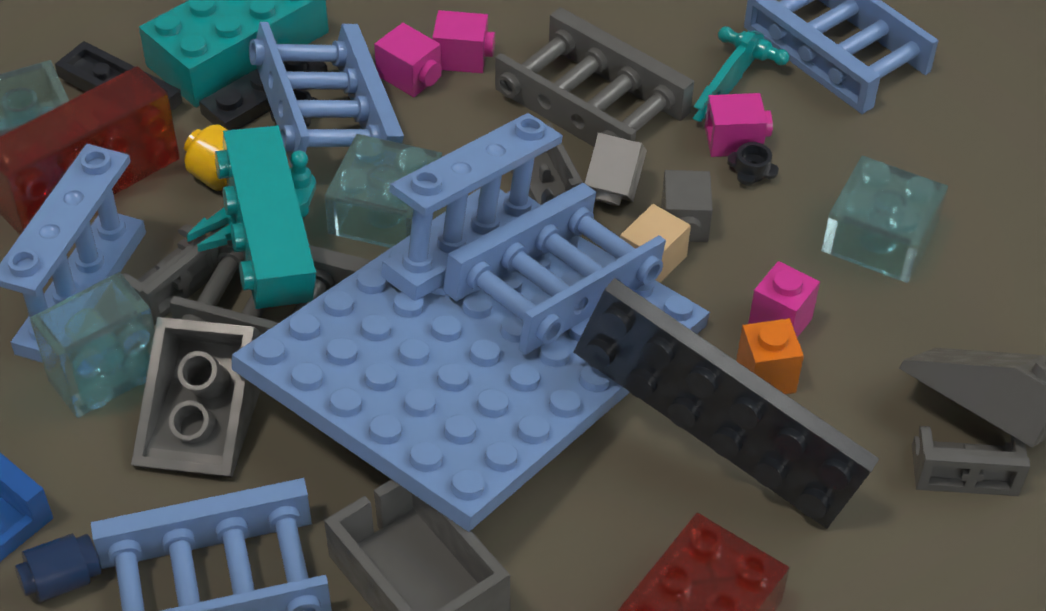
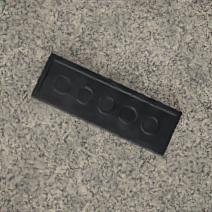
[573,278,879,529]

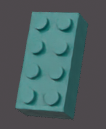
[139,0,329,108]

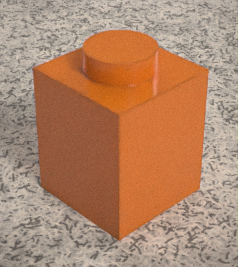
[736,318,804,394]

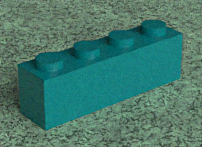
[215,125,316,309]

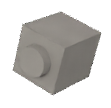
[585,133,647,206]

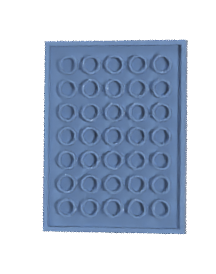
[232,188,710,532]

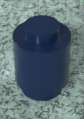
[15,533,102,603]

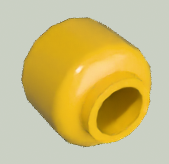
[184,124,228,191]

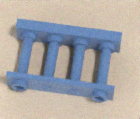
[744,0,939,114]
[249,22,404,169]
[381,113,563,301]
[0,144,146,367]
[443,183,666,355]
[91,478,332,611]

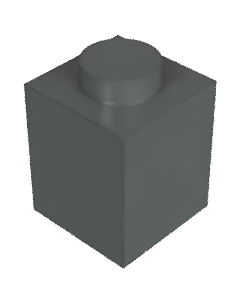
[661,170,713,242]

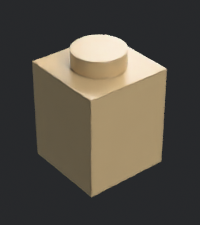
[620,204,691,283]

